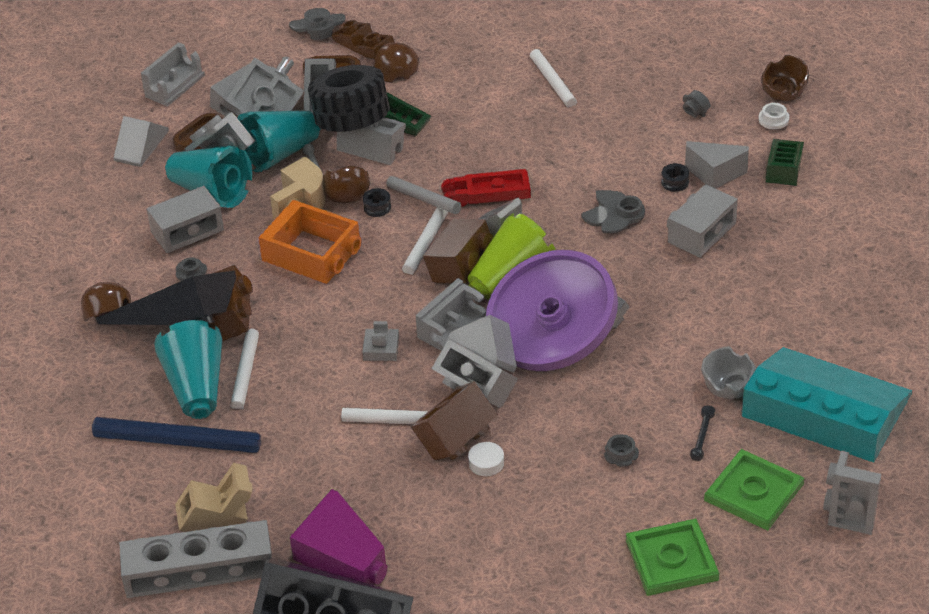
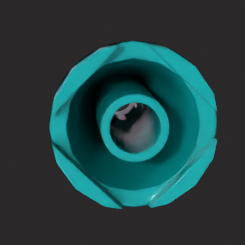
[237,111,321,172]
[165,146,253,208]
[154,320,223,419]

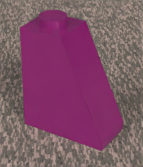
[290,489,388,585]

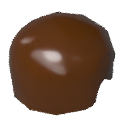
[373,42,419,83]
[761,55,809,101]
[323,166,370,203]
[81,282,131,322]

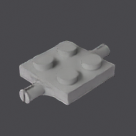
[222,57,304,116]

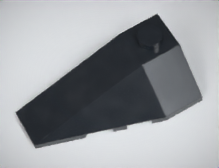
[96,270,237,325]
[253,557,414,614]

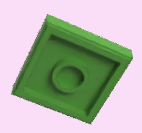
[704,449,804,531]
[626,518,719,596]

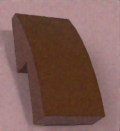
[331,20,395,59]

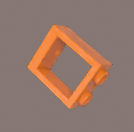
[258,200,362,284]

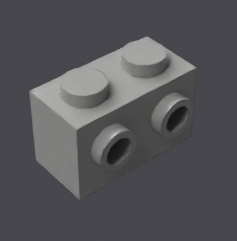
[667,184,738,258]
[146,186,224,253]
[431,339,518,408]

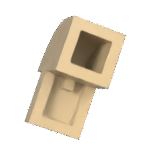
[270,157,325,219]
[175,463,252,532]

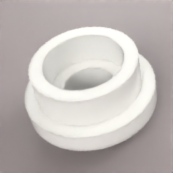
[758,103,789,129]

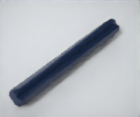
[92,417,261,453]

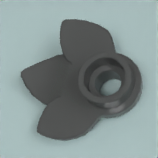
[289,8,346,40]
[581,190,645,233]

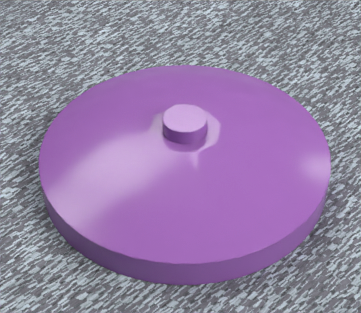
[486,250,618,371]

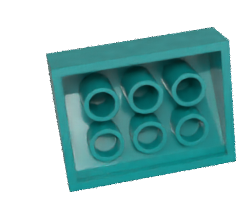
[742,347,913,463]

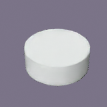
[468,442,504,476]

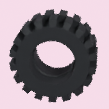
[308,65,390,132]

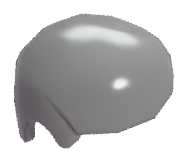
[701,346,756,399]

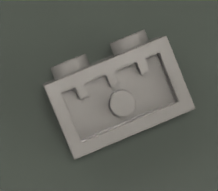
[185,112,255,151]
[823,451,881,535]

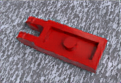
[441,169,531,207]

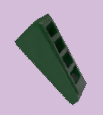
[385,92,431,136]
[766,139,804,186]

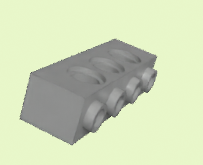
[119,520,272,598]

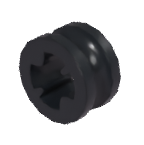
[661,163,690,192]
[363,188,391,217]

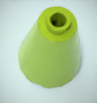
[468,213,556,300]

